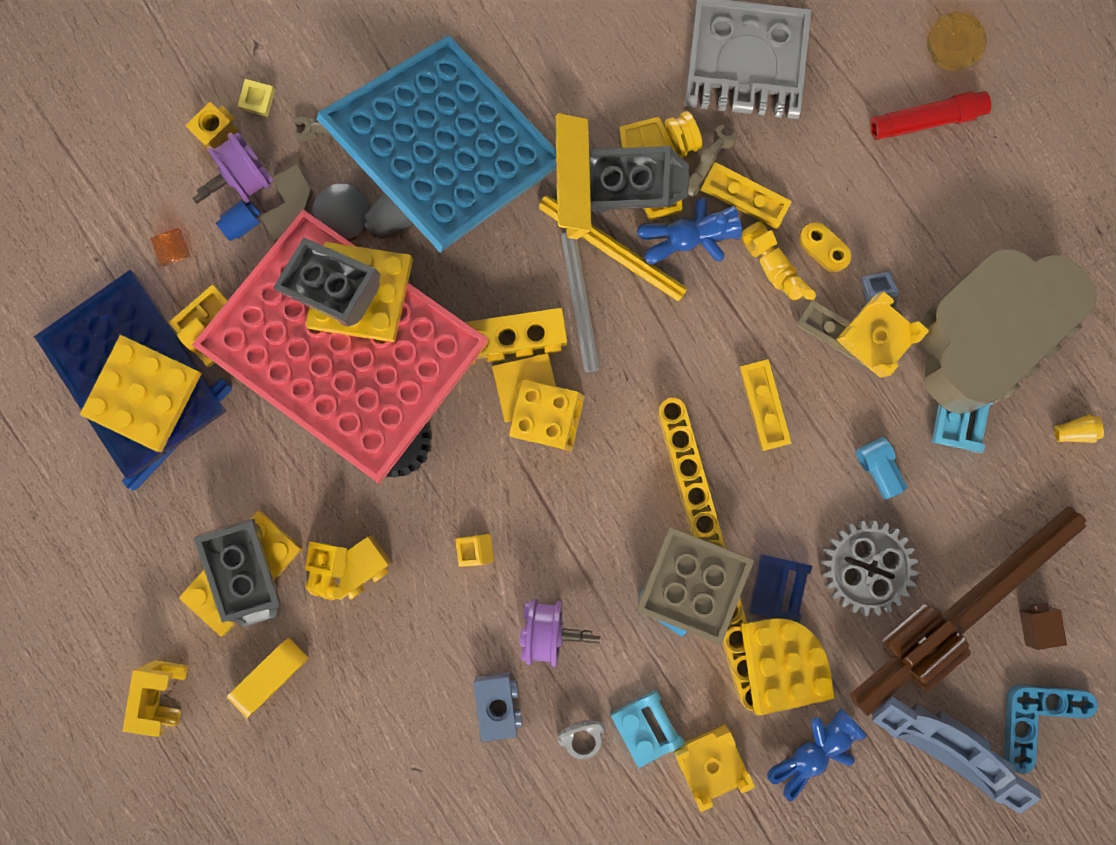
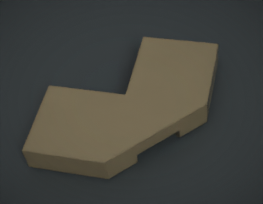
[260,164,313,243]

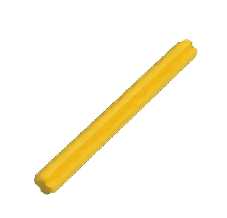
[539,195,687,301]

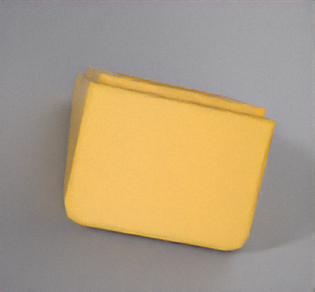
[455,534,494,567]

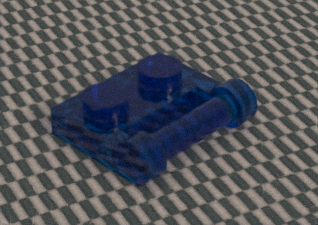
[749,554,812,623]

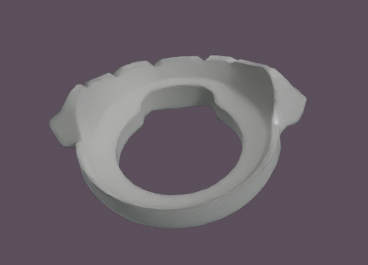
[557,720,605,759]

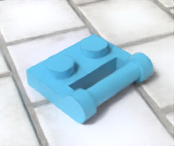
[931,402,993,453]
[610,690,685,768]

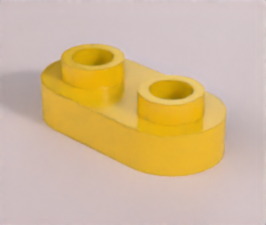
[799,222,851,272]

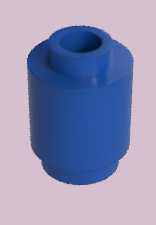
[216,199,261,241]

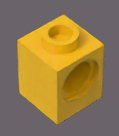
[185,102,239,149]

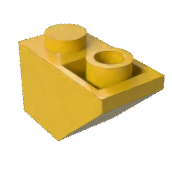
[338,535,392,600]

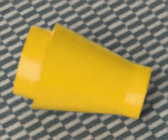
[1054,414,1104,443]

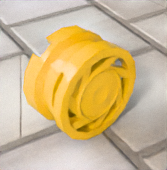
[664,111,703,158]

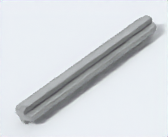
[561,232,599,373]

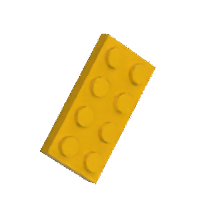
[179,510,303,637]

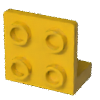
[509,380,585,452]

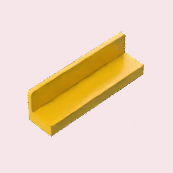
[555,113,591,239]

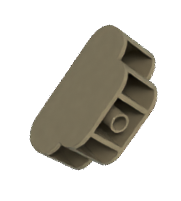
[920,249,1096,414]

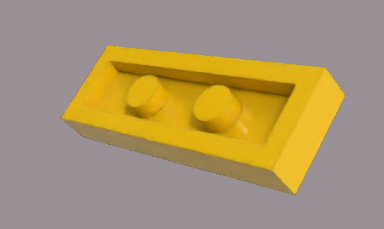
[700,162,792,229]
[739,359,792,451]

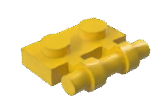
[305,541,347,600]

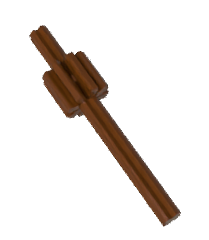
[849,506,1087,716]

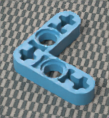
[1004,685,1098,774]

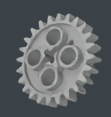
[820,520,919,616]

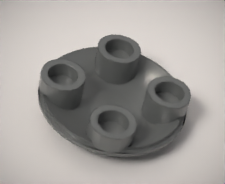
[312,184,370,241]

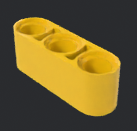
[226,637,309,719]

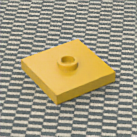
[492,353,556,423]

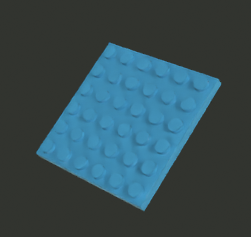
[317,35,556,253]

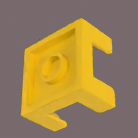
[836,291,929,378]
[122,660,189,737]
[673,724,755,812]

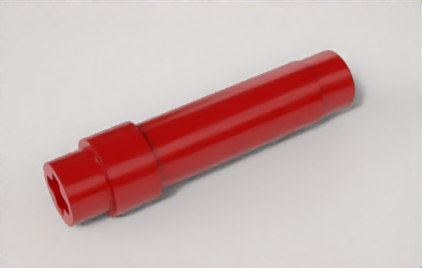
[870,91,991,140]

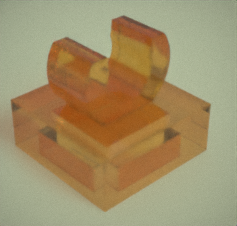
[150,228,191,267]

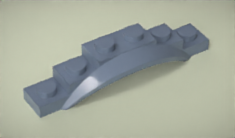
[872,696,1041,814]

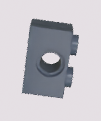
[473,672,522,742]

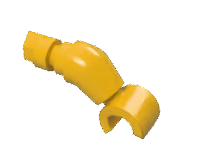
[741,221,816,300]

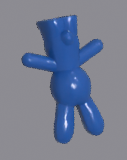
[637,197,742,264]
[767,709,867,801]

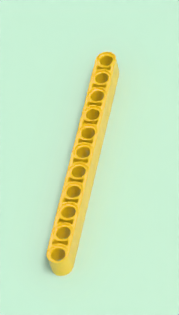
[657,398,754,711]

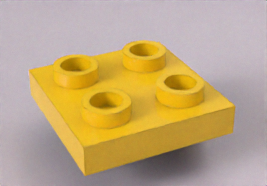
[168,284,228,367]

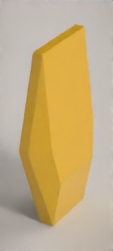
[619,116,682,221]

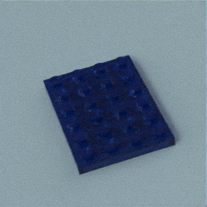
[34,270,227,479]

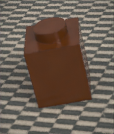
[1019,603,1067,650]

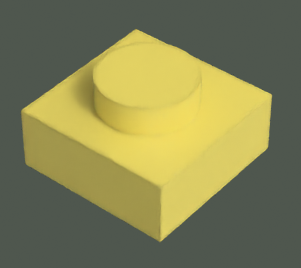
[237,79,275,117]

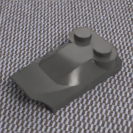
[589,146,689,213]
[273,237,380,326]
[194,519,281,627]

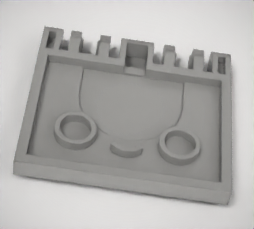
[684,0,812,119]

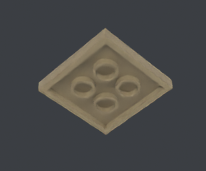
[636,527,754,645]

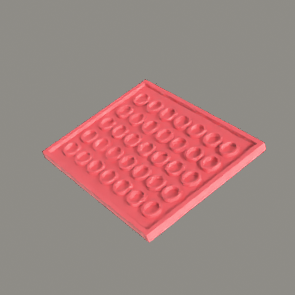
[192,209,489,484]

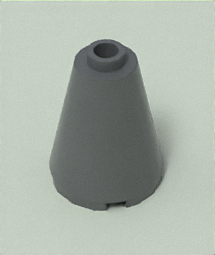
[364,193,414,239]

